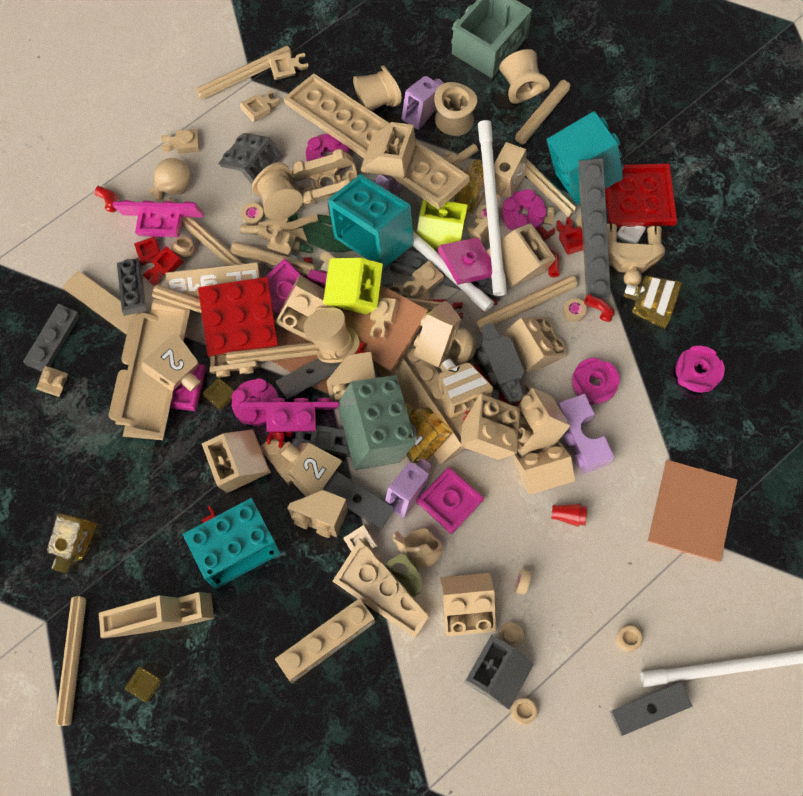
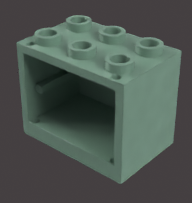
[451,0,532,78]
[338,375,416,470]

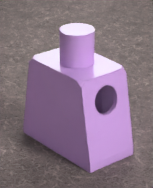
[402,76,444,130]
[385,459,432,518]

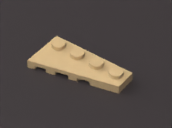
[333,539,430,638]

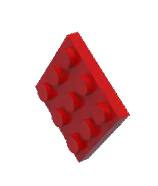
[605,164,677,227]
[198,277,278,357]

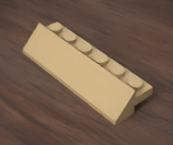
[374,337,467,465]

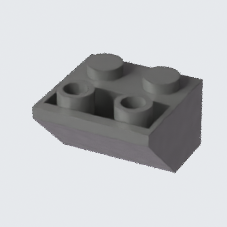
[464,634,534,710]

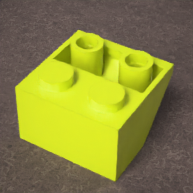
[414,199,468,253]
[323,258,383,315]

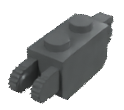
[479,323,524,404]

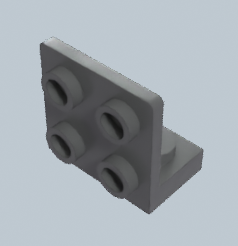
[218,133,283,184]

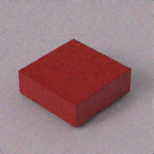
[134,236,161,266]

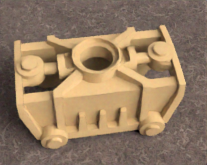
[292,149,358,208]

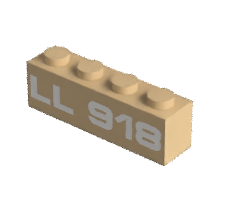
[166,262,261,298]
[275,598,375,683]

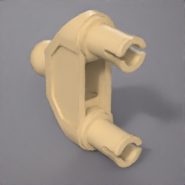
[607,224,665,286]

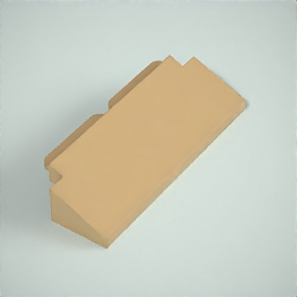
[109,299,190,440]

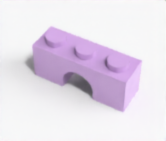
[558,394,614,474]

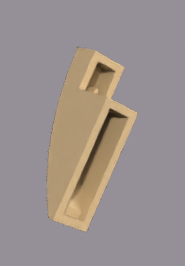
[99,592,214,638]

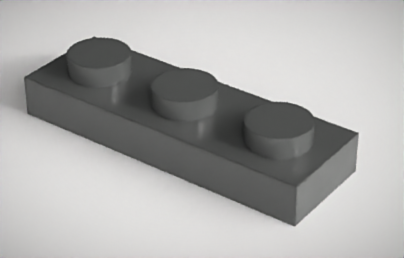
[23,304,80,372]

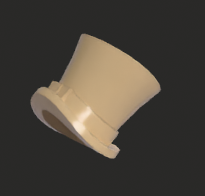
[499,49,550,104]
[353,65,402,111]
[434,82,477,136]
[252,162,303,221]
[303,307,361,363]

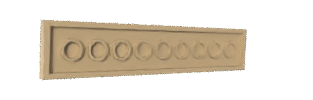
[284,73,470,209]

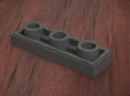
[117,258,147,316]
[276,358,342,399]
[322,471,394,530]
[610,682,693,736]

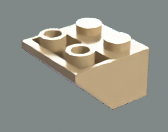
[361,122,416,178]
[487,223,556,287]
[275,275,337,342]
[414,301,461,367]
[502,317,568,372]
[327,352,375,402]
[517,388,571,453]
[460,394,520,460]
[202,430,271,493]
[512,440,575,495]
[288,490,348,538]
[440,573,496,636]

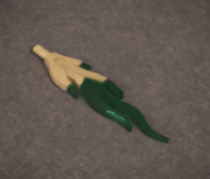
[240,213,353,253]

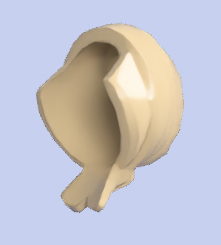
[149,158,190,200]
[447,327,476,366]
[392,528,443,568]

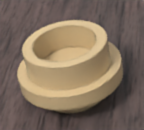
[172,236,195,257]
[498,622,524,648]

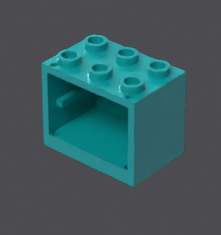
[547,111,624,205]
[328,174,414,270]
[183,498,281,589]

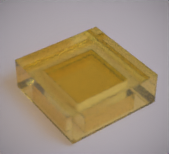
[202,378,234,411]
[125,667,162,703]

